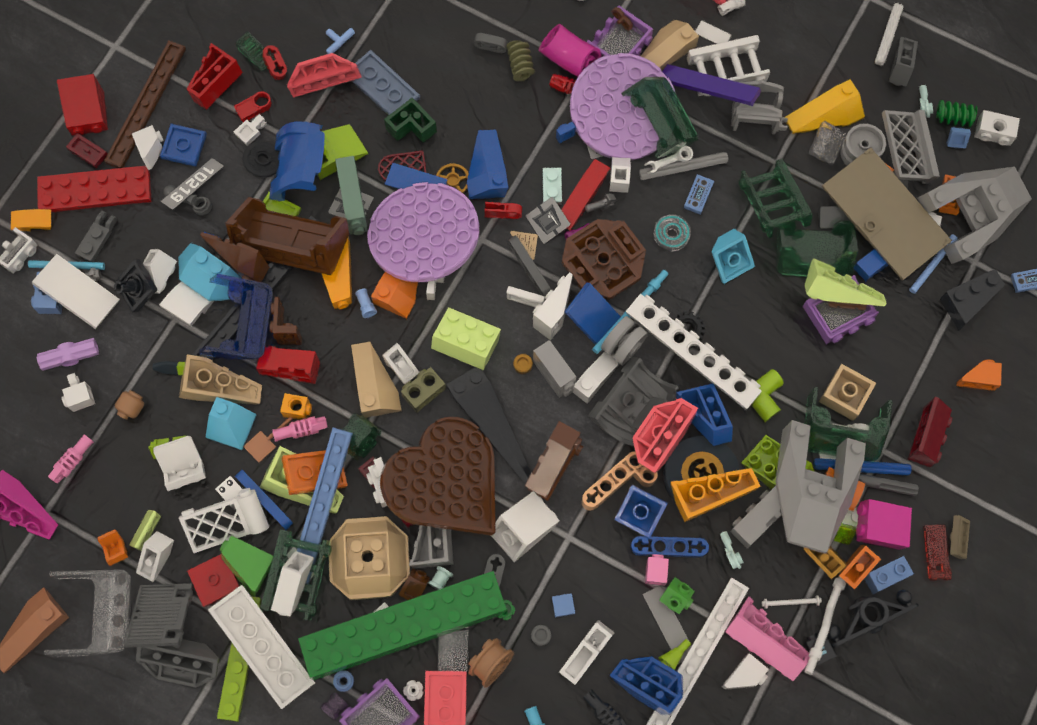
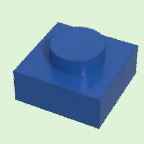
[556,122,576,143]

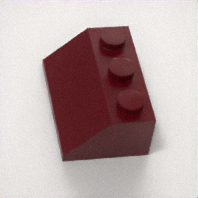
[908,397,952,467]

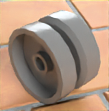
[840,124,886,165]
[601,316,648,366]

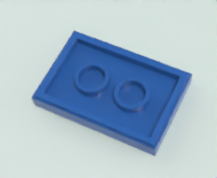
[565,282,621,345]

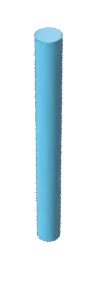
[28,260,105,270]

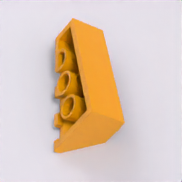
[670,468,760,522]

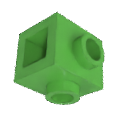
[659,577,695,614]

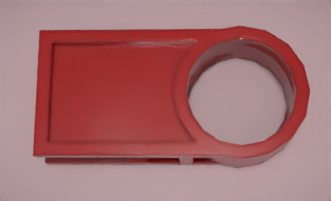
[234,92,272,122]
[485,202,523,219]

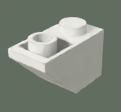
[609,157,631,193]
[143,249,177,294]

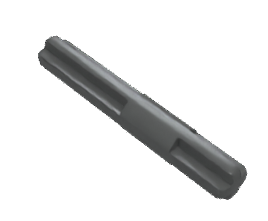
[858,474,919,496]

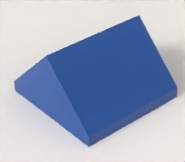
[615,485,668,538]

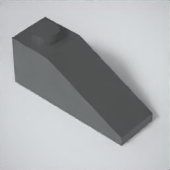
[889,37,918,87]

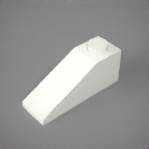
[572,352,620,404]

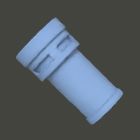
[355,288,377,318]

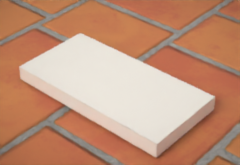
[32,254,120,329]

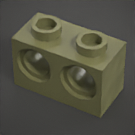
[401,367,446,413]

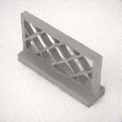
[882,110,940,184]

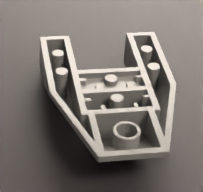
[917,167,1032,264]
[776,420,866,554]

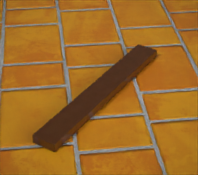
[104,40,186,168]

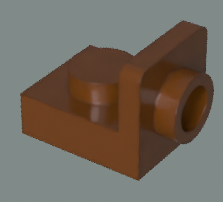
[399,568,430,600]

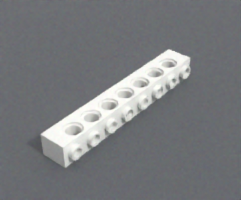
[626,294,762,410]

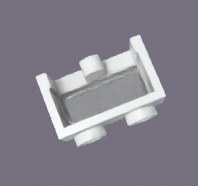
[0,227,38,274]

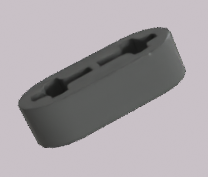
[473,33,508,53]
[484,554,505,587]

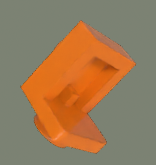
[97,530,128,566]

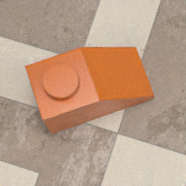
[956,360,1002,391]
[838,545,881,589]

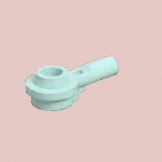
[919,85,933,118]
[720,531,744,569]

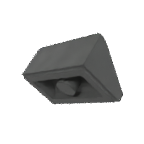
[818,206,856,229]

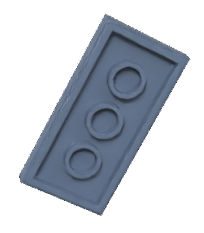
[352,50,420,115]

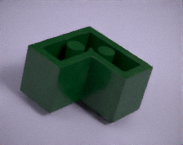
[384,98,437,143]

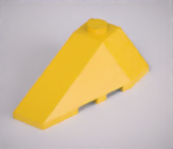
[785,79,865,134]

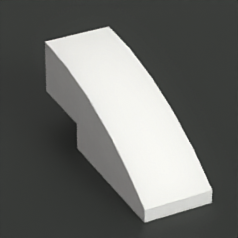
[559,620,614,685]

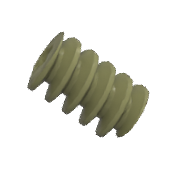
[507,40,535,82]

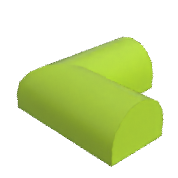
[742,369,784,422]

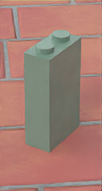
[335,156,368,235]

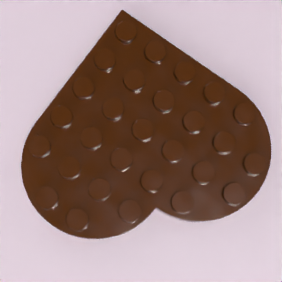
[380,417,496,535]

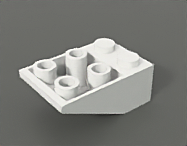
[532,272,573,340]

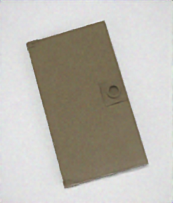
[821,147,952,281]

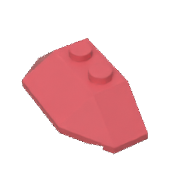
[287,53,362,98]
[632,398,698,473]

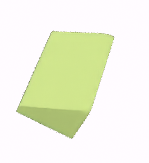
[130,510,161,551]

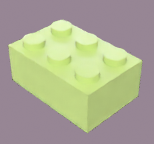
[431,307,501,370]

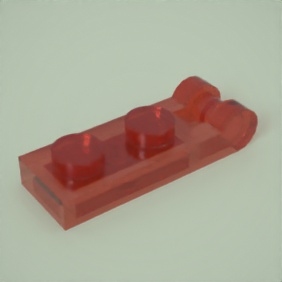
[923,524,952,581]

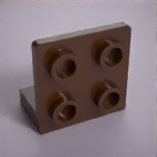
[270,297,302,345]

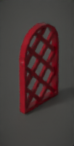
[378,150,426,181]

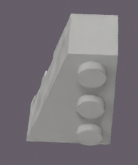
[730,486,782,549]

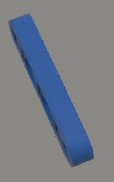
[235,470,294,530]
[631,536,709,557]

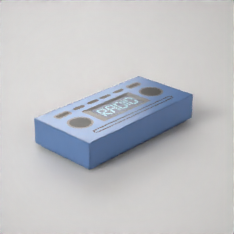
[684,174,714,215]
[1011,269,1037,293]

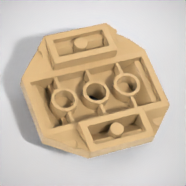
[328,516,410,600]

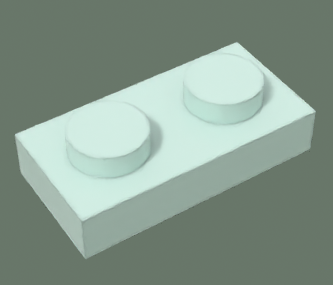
[543,168,562,205]

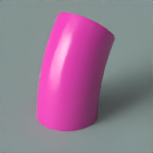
[539,24,601,77]

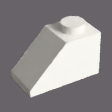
[132,125,164,170]
[136,531,174,582]
[722,653,769,689]

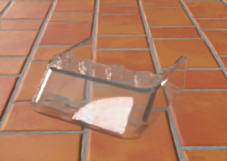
[44,570,131,657]

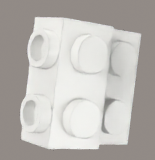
[366,457,387,508]

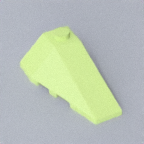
[805,258,887,306]
[260,446,344,514]

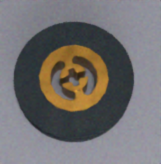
[663,436,740,512]

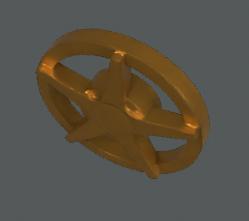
[436,164,469,193]

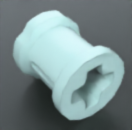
[428,566,453,590]

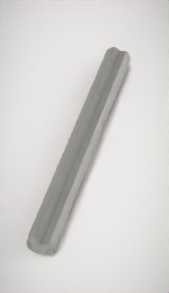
[639,152,728,180]

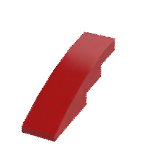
[562,159,611,231]

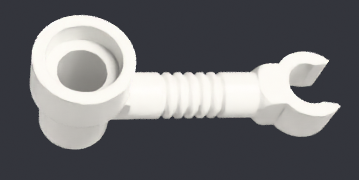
[644,146,693,174]

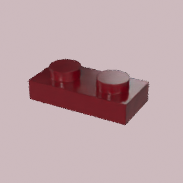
[66,133,107,168]

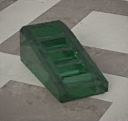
[235,32,274,71]

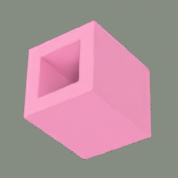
[645,554,669,586]

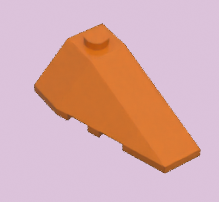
[371,272,418,319]

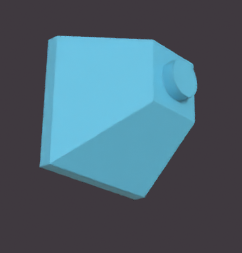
[712,229,755,284]
[206,397,257,450]

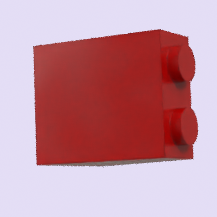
[57,74,108,136]

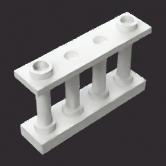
[687,35,770,96]

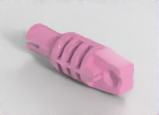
[272,416,328,442]
[48,434,94,483]

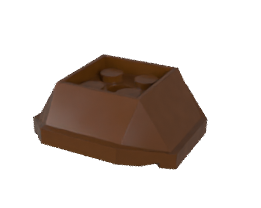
[562,219,646,300]

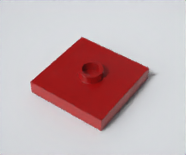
[187,554,240,608]

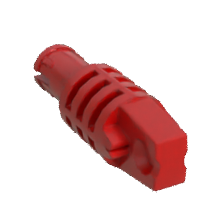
[549,74,576,95]

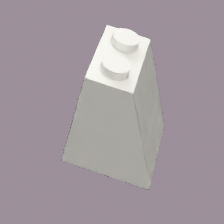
[491,491,560,562]

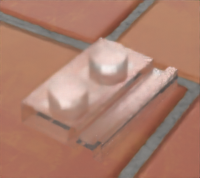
[809,121,846,166]
[438,630,469,672]

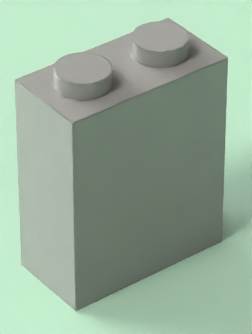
[533,340,576,398]

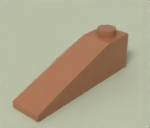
[0,587,69,673]

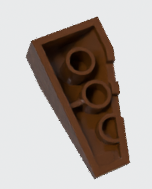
[200,232,270,286]

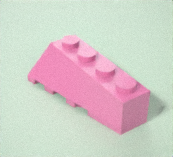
[725,597,810,681]

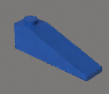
[467,130,508,199]

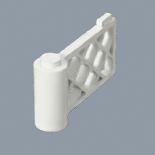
[179,488,269,553]

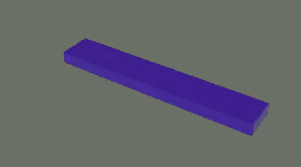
[662,64,761,106]

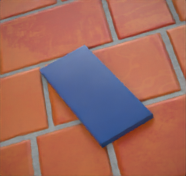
[385,163,448,189]

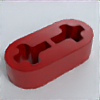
[263,45,287,80]

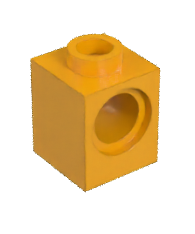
[280,393,312,420]

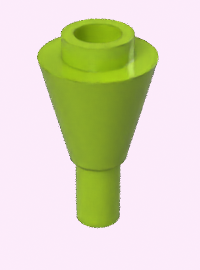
[658,639,691,670]

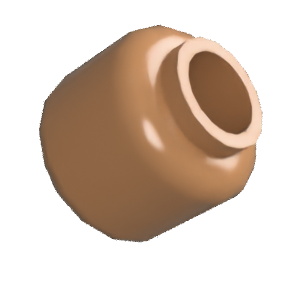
[114,390,144,420]

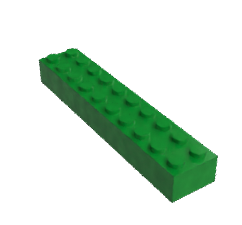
[298,571,507,680]

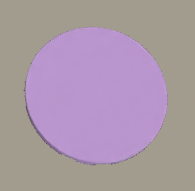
[570,53,678,160]
[367,182,479,282]

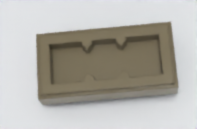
[950,515,970,559]

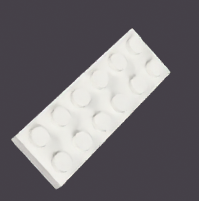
[208,585,315,709]

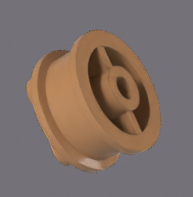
[469,638,514,688]

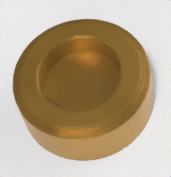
[513,354,533,374]

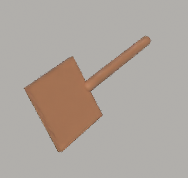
[243,409,300,463]

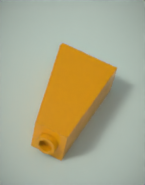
[322,236,352,309]

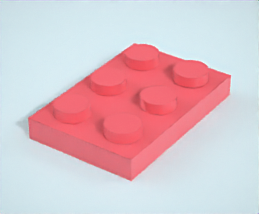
[424,671,467,725]

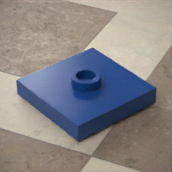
[160,124,207,166]

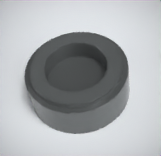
[531,625,551,646]

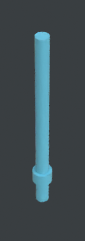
[592,270,668,354]

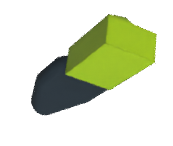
[153,361,185,375]

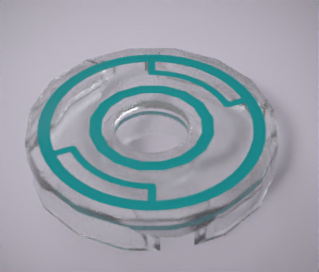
[653,214,691,251]

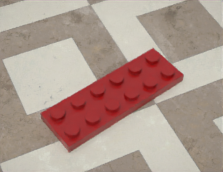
[37,165,151,212]

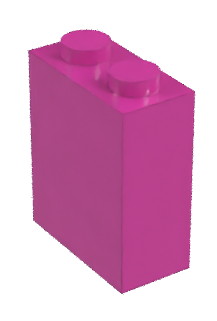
[856,499,912,549]

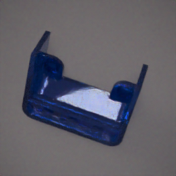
[199,274,273,359]

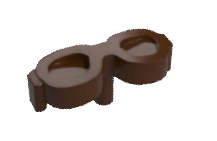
[611,7,633,31]

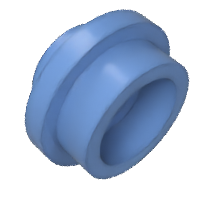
[333,671,354,692]

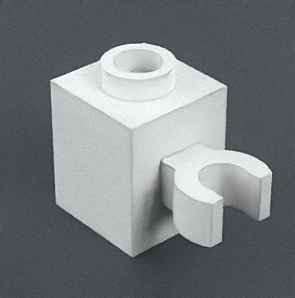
[62,373,95,412]

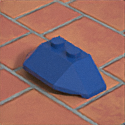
[609,657,683,715]

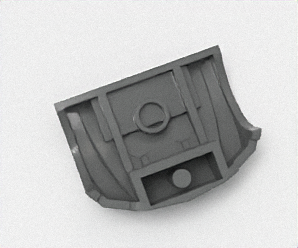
[587,357,679,446]

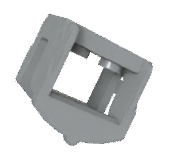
[731,80,788,134]

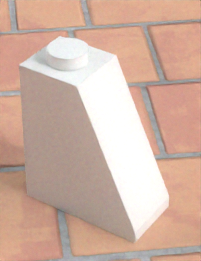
[271,551,314,617]

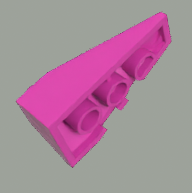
[0,470,58,539]

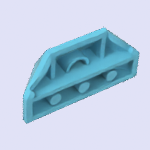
[178,243,249,301]

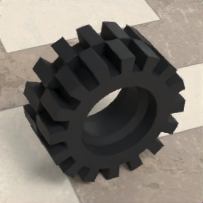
[673,311,705,348]

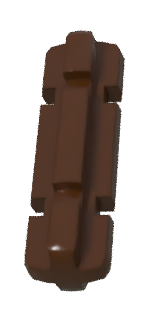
[828,301,867,310]

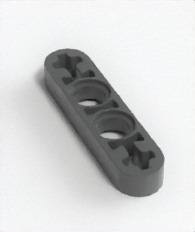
[507,235,551,297]

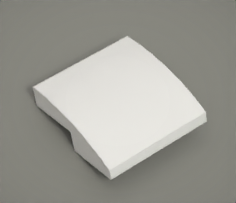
[159,282,214,327]

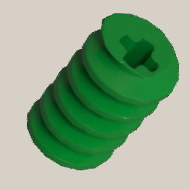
[936,100,978,128]

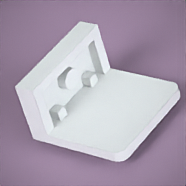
[153,436,206,491]

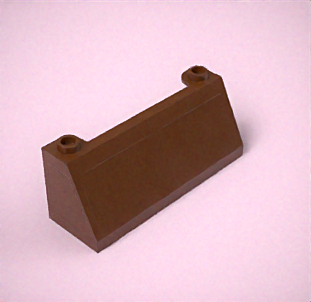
[225,197,349,275]

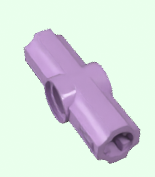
[37,338,99,371]

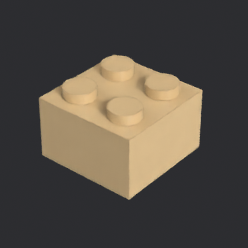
[819,364,876,421]

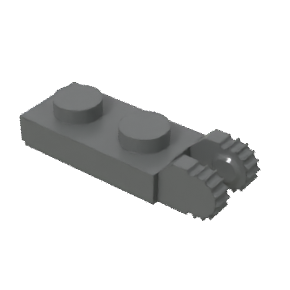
[75,211,117,262]

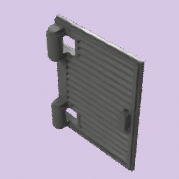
[123,583,194,648]

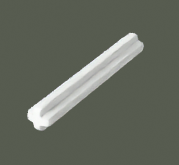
[875,3,903,66]

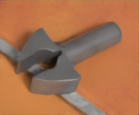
[585,194,617,212]

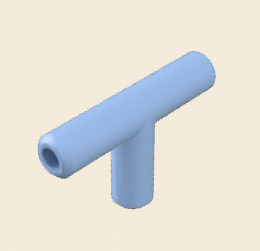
[326,28,355,54]

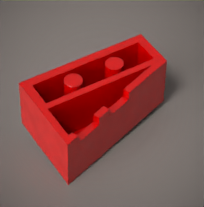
[187,43,243,110]
[256,346,320,384]

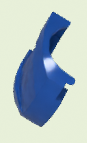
[269,122,325,201]

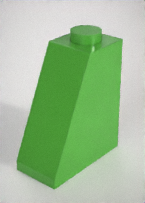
[220,536,274,597]

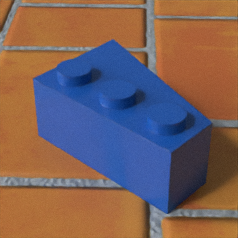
[676,383,733,446]

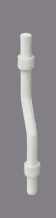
[805,571,846,675]

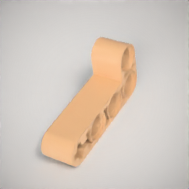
[582,451,658,511]

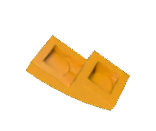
[11,209,51,231]

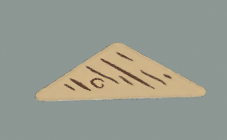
[510,231,538,260]

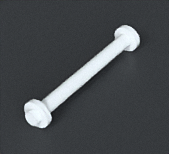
[762,595,822,609]

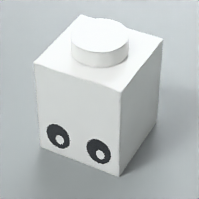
[215,476,243,510]

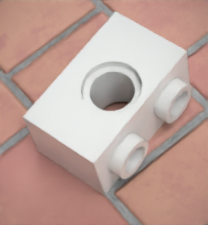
[975,110,1020,146]

